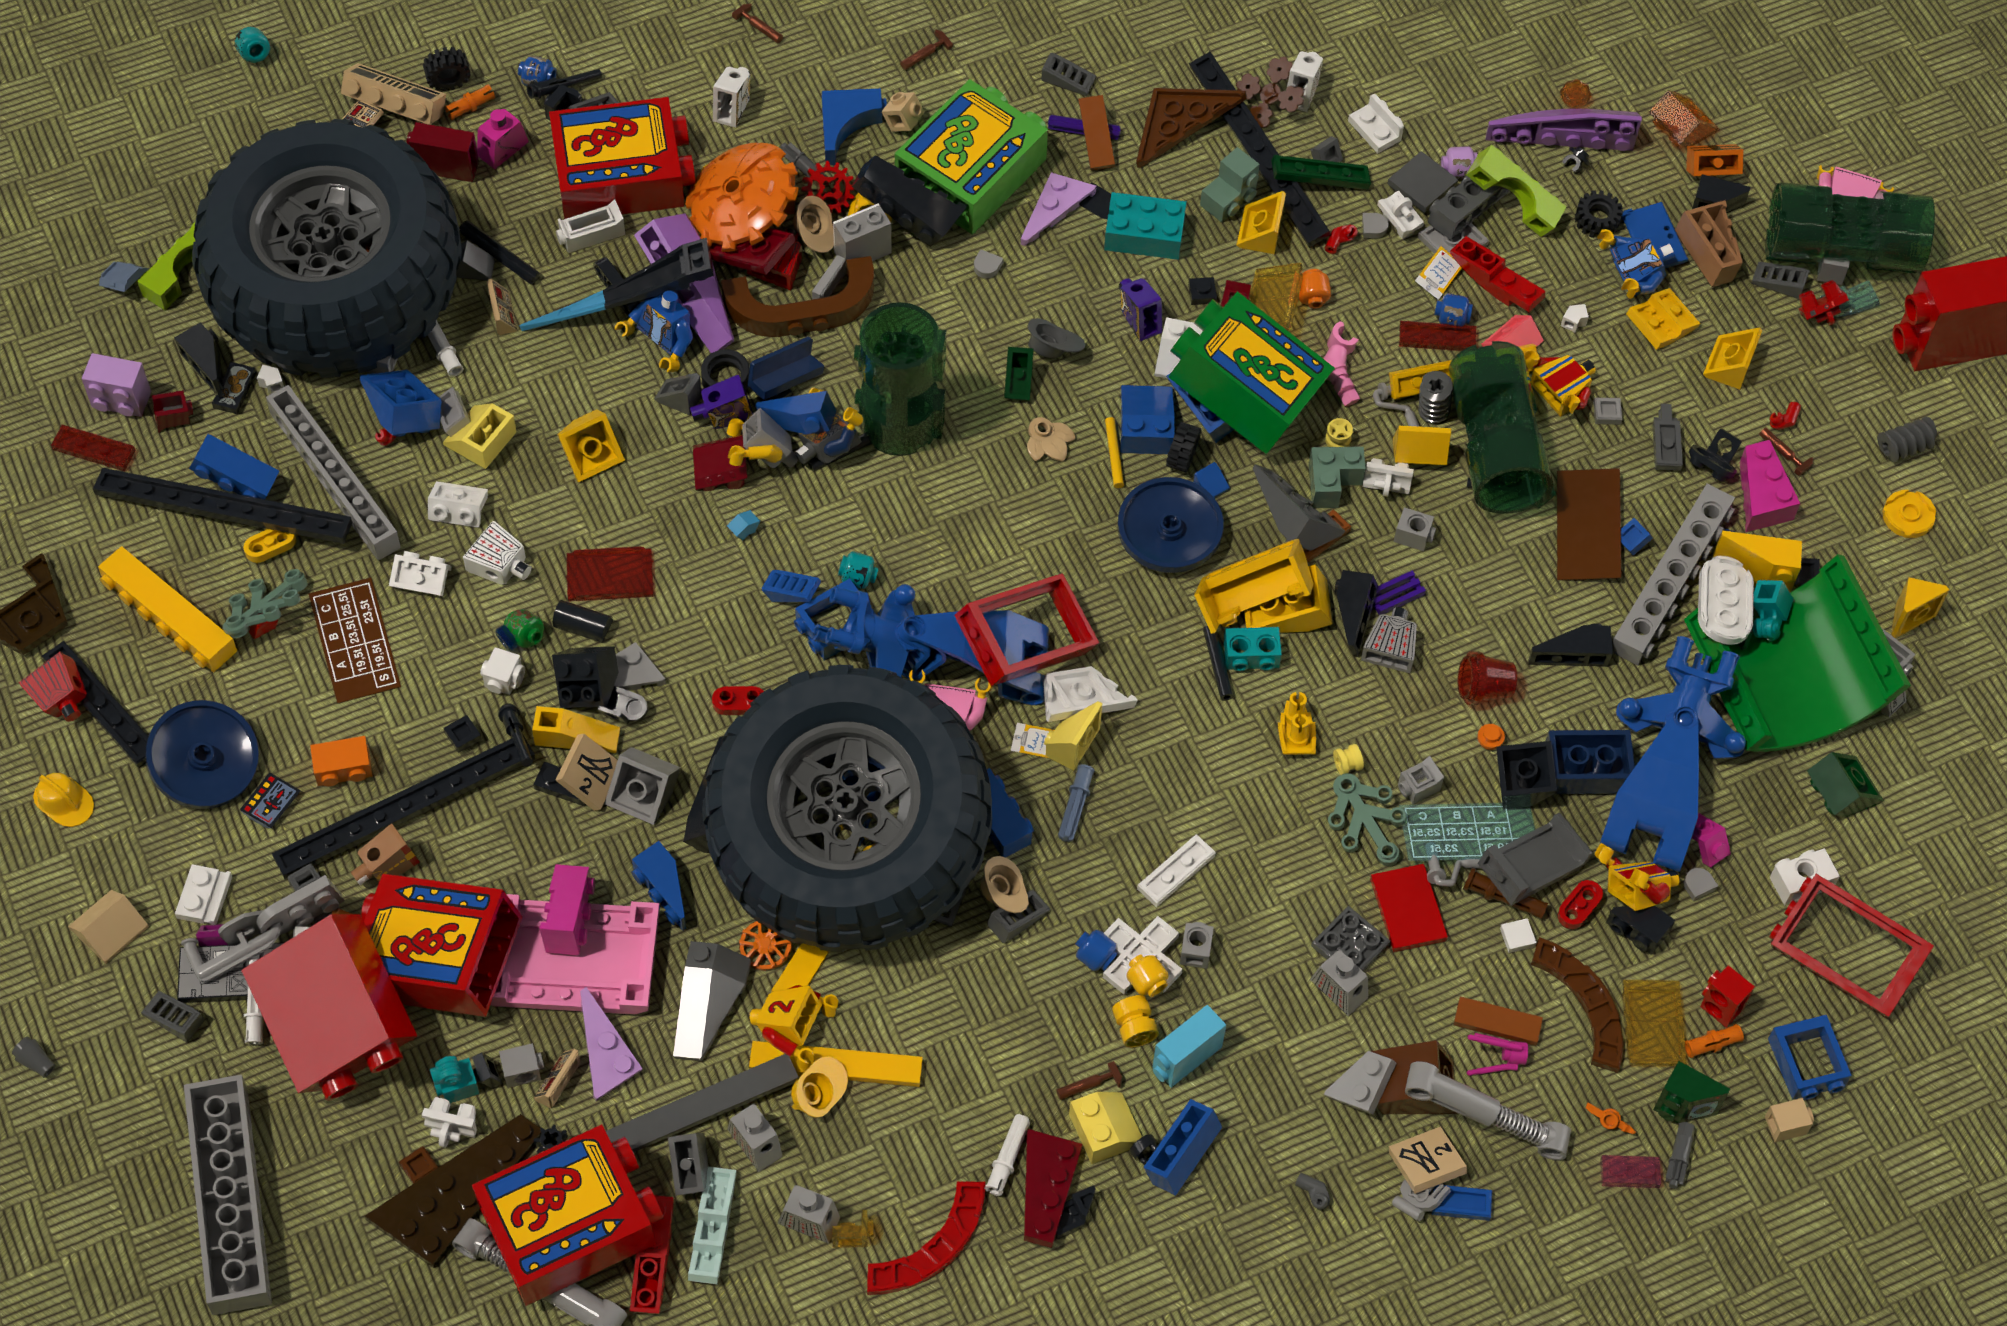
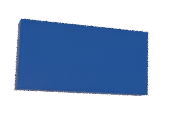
[1432,1185,1492,1221]

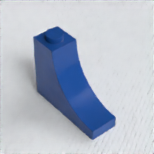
[822,88,887,165]

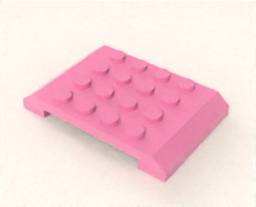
[490,894,660,1015]

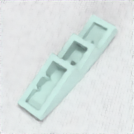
[688,1167,736,1284]

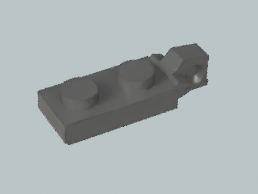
[1652,404,1683,471]

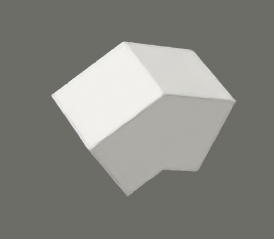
[1561,304,1588,332]
[257,365,284,395]

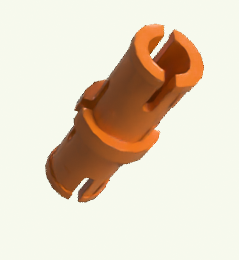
[444,84,495,120]
[1684,1024,1744,1058]

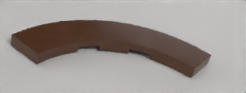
[1531,937,1623,1073]

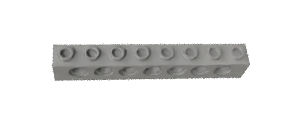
[266,385,401,561]
[1612,484,1735,666]

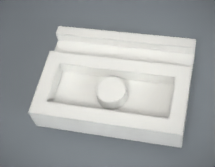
[175,864,232,925]

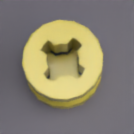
[1325,418,1353,447]
[1333,744,1364,775]

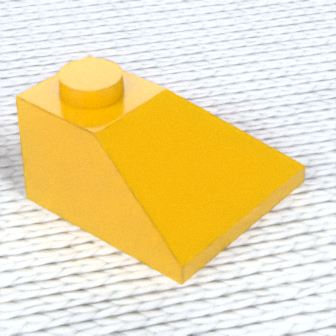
[557,409,625,482]

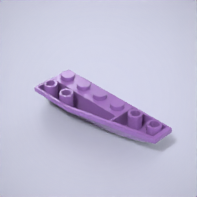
[1486,109,1642,151]
[634,213,734,353]

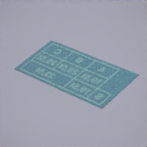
[1399,803,1535,861]

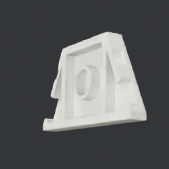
[1043,666,1138,722]

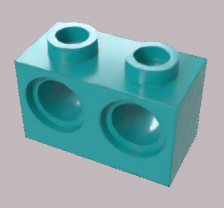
[1223,627,1282,671]

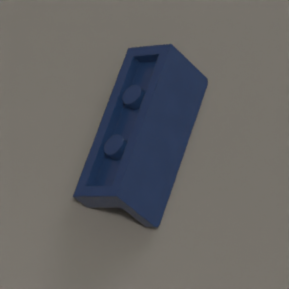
[748,336,824,400]

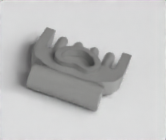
[1392,1180,1451,1222]

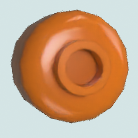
[1297,269,1331,309]

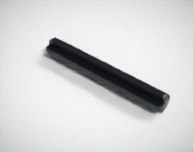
[459,220,540,284]

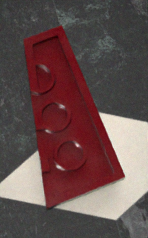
[1024,1129,1083,1248]

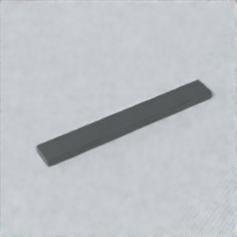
[606,1054,799,1152]

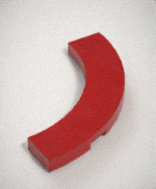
[867,1181,986,1295]

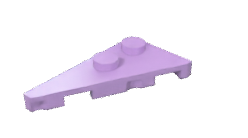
[1021,173,1096,246]
[580,987,642,1101]

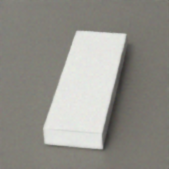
[1137,834,1216,908]

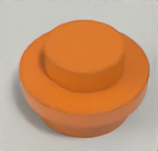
[1477,724,1505,750]

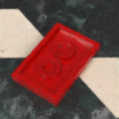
[1370,864,1448,952]

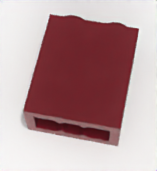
[406,122,479,182]

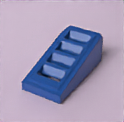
[762,570,821,602]

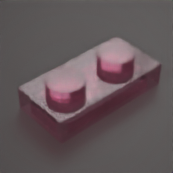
[1600,1155,1661,1188]

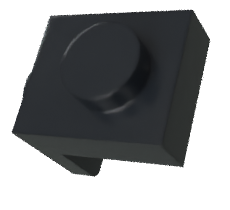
[544,84,582,120]

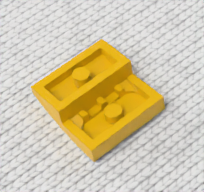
[1626,288,1701,350]

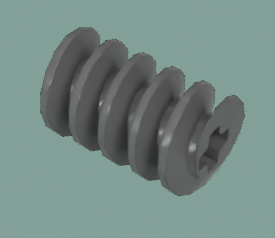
[1418,371,1453,423]
[1877,416,1937,462]

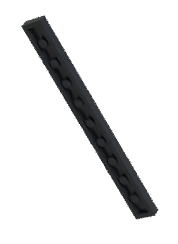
[1189,52,1331,248]
[93,468,353,544]
[272,733,536,880]

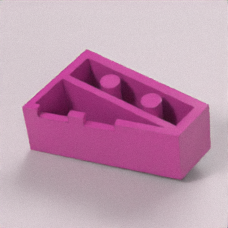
[1739,440,1800,532]
[539,864,595,955]

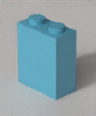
[1153,1005,1226,1087]

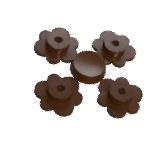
[1236,56,1304,128]

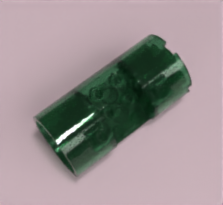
[1765,182,1935,273]
[854,302,947,456]
[1449,341,1556,514]

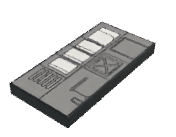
[177,942,285,1003]

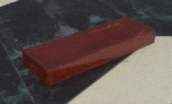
[1399,321,1476,352]
[51,424,136,472]

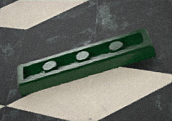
[1271,155,1371,190]

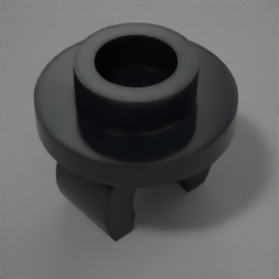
[1562,146,1590,174]

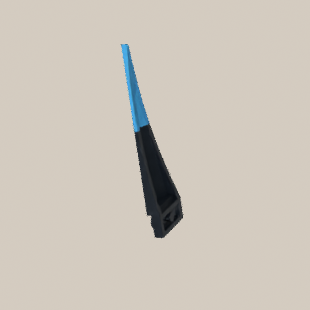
[520,238,714,331]

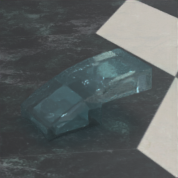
[1821,280,1880,318]

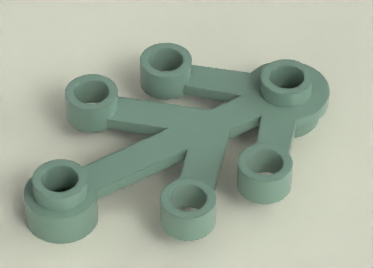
[223,569,308,638]
[1328,773,1407,867]

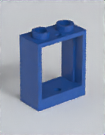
[794,578,876,661]
[1768,1015,1852,1100]

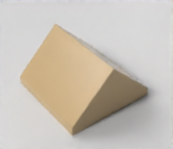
[68,890,149,964]

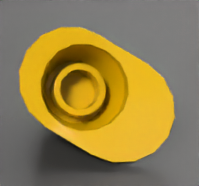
[33,773,94,827]
[791,1057,848,1118]

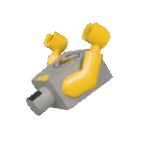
[727,408,798,468]

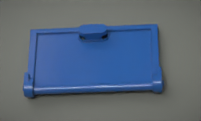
[1621,202,1689,268]

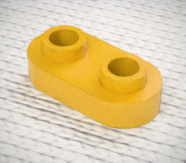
[243,529,296,563]

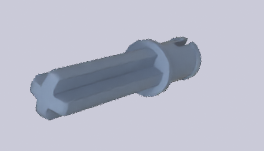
[1058,764,1095,842]

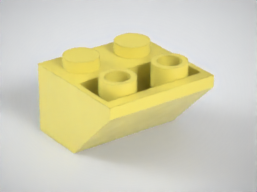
[443,403,516,469]

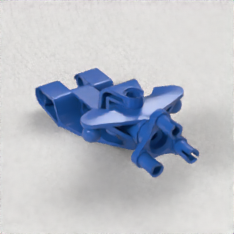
[812,584,1049,705]
[1600,636,1746,872]

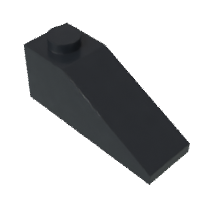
[174,322,224,398]
[1335,570,1378,657]
[1528,623,1613,667]

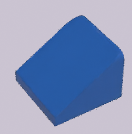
[1193,462,1230,498]

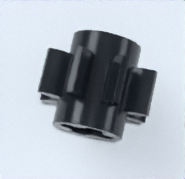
[534,1124,568,1154]

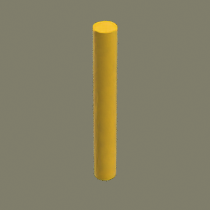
[1105,417,1124,489]

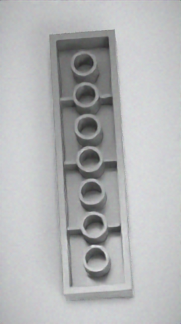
[184,1074,272,1315]

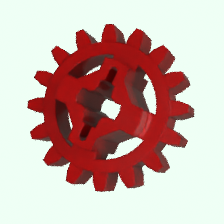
[801,161,855,214]

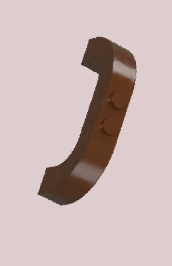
[721,256,874,337]

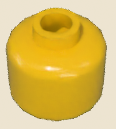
[1126,954,1168,997]

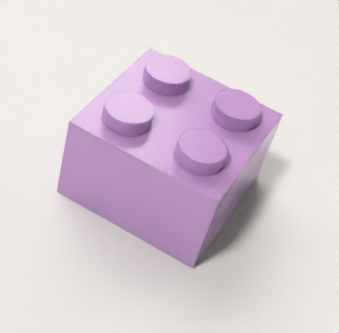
[82,353,151,417]

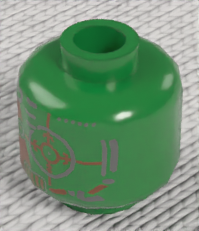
[504,609,544,649]

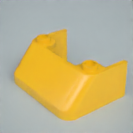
[1194,539,1314,634]

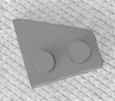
[614,642,666,691]
[1324,1051,1396,1115]

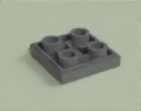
[1387,151,1458,213]
[1311,906,1391,971]

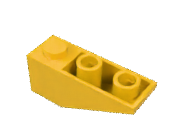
[532,706,620,753]

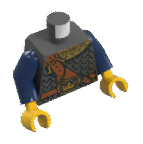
[795,388,863,464]

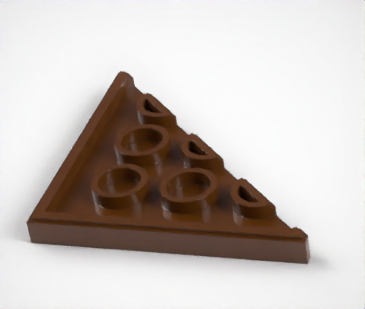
[1136,88,1247,168]

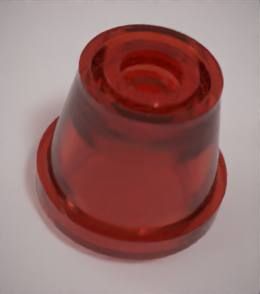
[1457,651,1517,705]

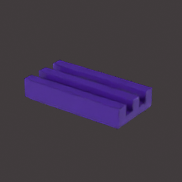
[1373,570,1426,615]

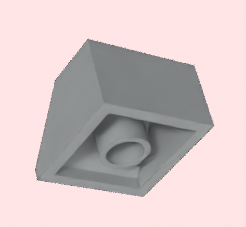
[605,747,681,825]

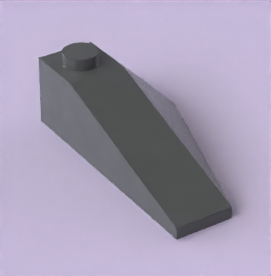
[1253,464,1345,551]
[673,941,752,1061]

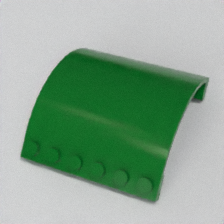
[1684,554,1911,752]

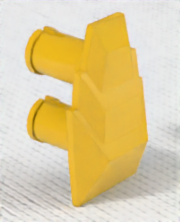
[1277,692,1316,755]

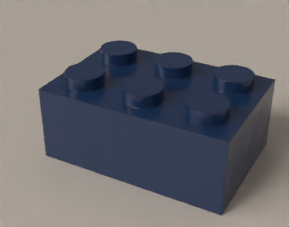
[1546,730,1635,794]

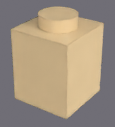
[1765,1098,1814,1142]

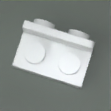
[1348,94,1404,154]
[428,481,488,527]
[389,551,452,596]

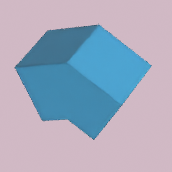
[727,510,760,540]

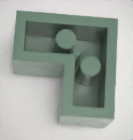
[1200,147,1260,222]
[1309,447,1366,508]

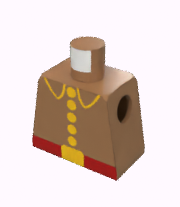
[351,824,420,885]

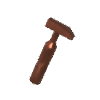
[732,3,783,43]
[900,30,953,70]
[1759,427,1813,476]
[1056,1061,1122,1100]

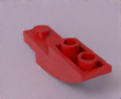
[1450,236,1546,312]
[630,1195,674,1314]

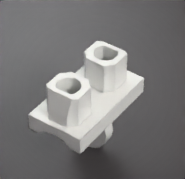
[1377,191,1424,239]
[1363,458,1414,497]
[422,1097,477,1148]

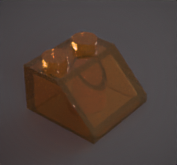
[1649,90,1720,147]

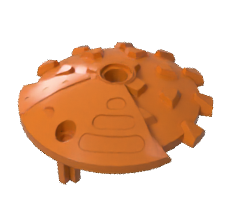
[685,142,799,252]

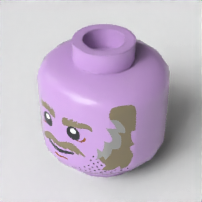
[1441,147,1478,179]

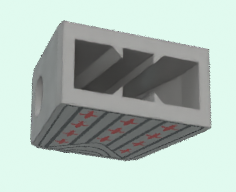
[1361,607,1417,673]
[1310,950,1368,1016]
[728,1104,783,1172]
[778,1185,840,1244]

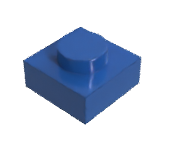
[1621,518,1653,555]

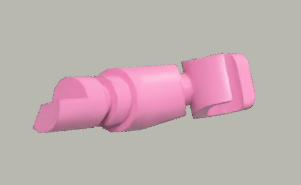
[1323,321,1360,406]

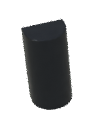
[552,600,613,643]

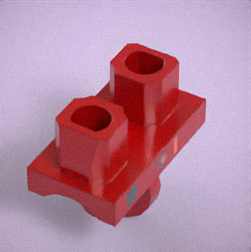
[1798,280,1849,326]

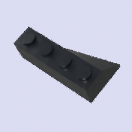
[851,155,967,247]

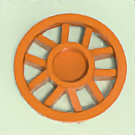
[739,921,792,971]

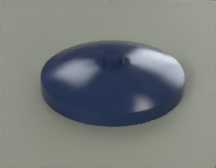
[1118,477,1224,573]
[145,700,259,809]

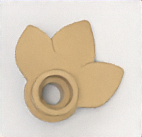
[1027,417,1076,462]

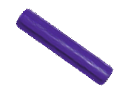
[1048,115,1121,140]

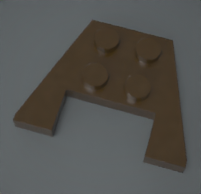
[0,553,68,656]

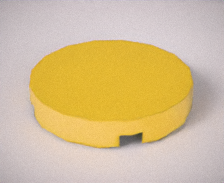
[1882,490,1936,538]

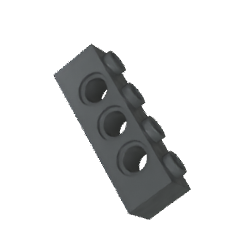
[1428,175,1510,240]

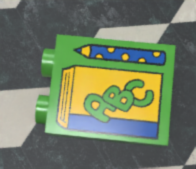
[895,79,1048,235]

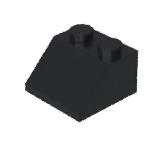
[1496,741,1557,809]

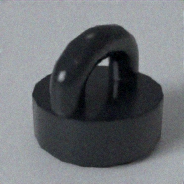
[1130,1134,1159,1166]

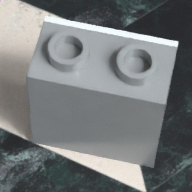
[833,203,891,265]

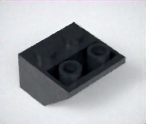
[552,646,619,708]

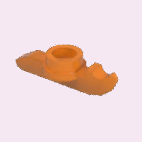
[1585,1102,1636,1134]

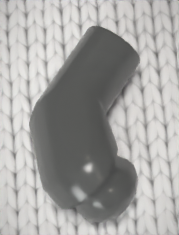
[1295,1172,1330,1210]

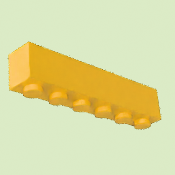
[98,546,237,673]

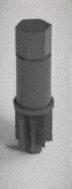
[780,142,828,185]
[1666,1122,1695,1189]

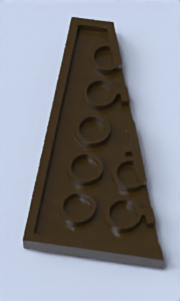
[364,1114,541,1268]

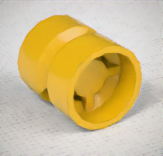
[1112,995,1159,1048]

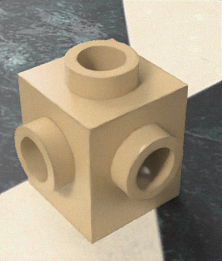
[882,92,924,131]

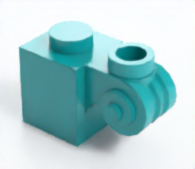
[1753,580,1794,641]
[430,1056,479,1103]

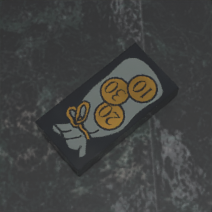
[212,362,256,414]

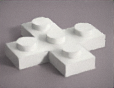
[1103,916,1182,994]

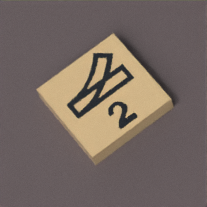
[556,734,618,811]
[1389,1126,1467,1194]

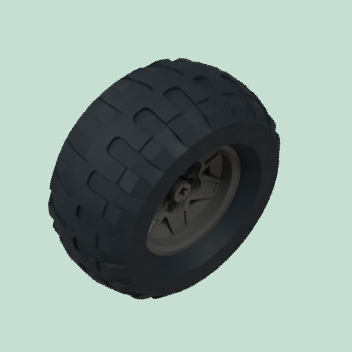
[192,119,462,378]
[702,665,992,952]

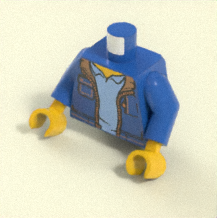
[1597,229,1675,299]
[615,291,693,373]

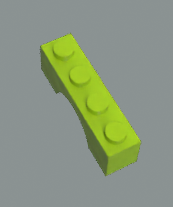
[1466,145,1566,237]
[137,221,196,310]

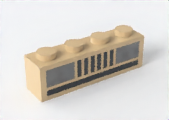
[341,63,446,124]

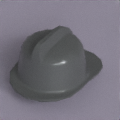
[1027,318,1085,359]

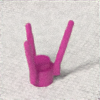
[1467,1033,1528,1076]

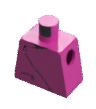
[477,109,529,170]

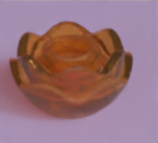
[1560,79,1591,108]

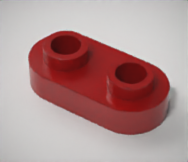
[712,686,764,715]
[1557,880,1603,929]

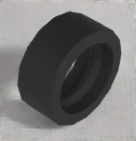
[701,349,749,391]

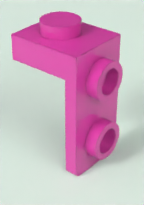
[1691,813,1731,867]

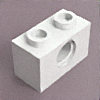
[1770,848,1840,906]

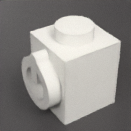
[480,647,525,695]

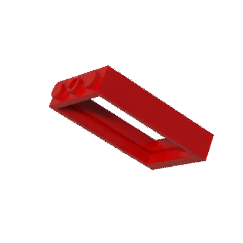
[954,573,1099,686]
[1769,873,1934,1019]

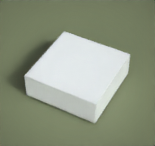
[1500,918,1536,953]

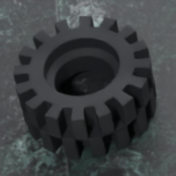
[423,47,471,91]
[1575,190,1623,238]
[1166,422,1202,473]

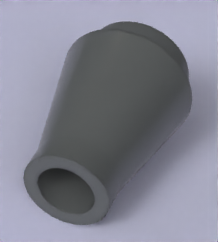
[12,1037,56,1078]

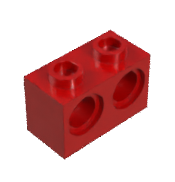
[1700,965,1755,1028]

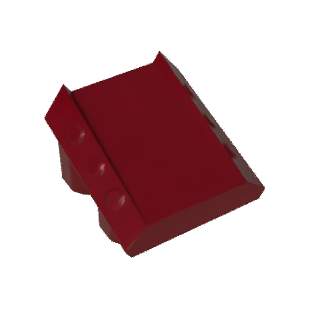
[693,434,747,491]

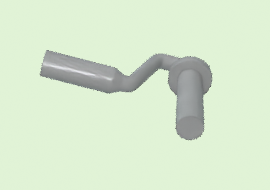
[1373,382,1420,427]
[1425,842,1482,887]

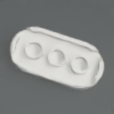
[1698,556,1754,645]

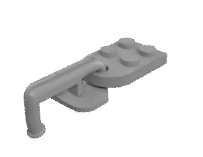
[181,875,345,982]

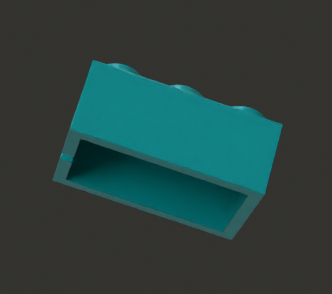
[1104,192,1187,260]

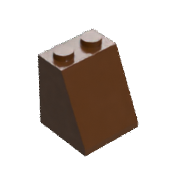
[1371,1040,1457,1114]

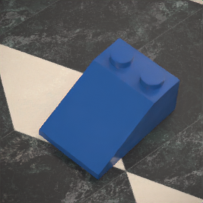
[360,370,442,436]
[1121,385,1174,454]

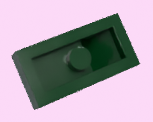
[1004,346,1034,400]

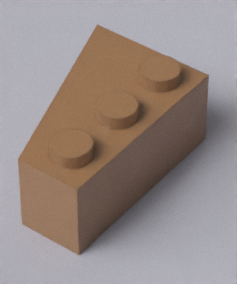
[1675,200,1743,287]

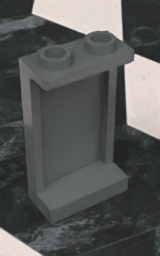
[1478,813,1592,906]

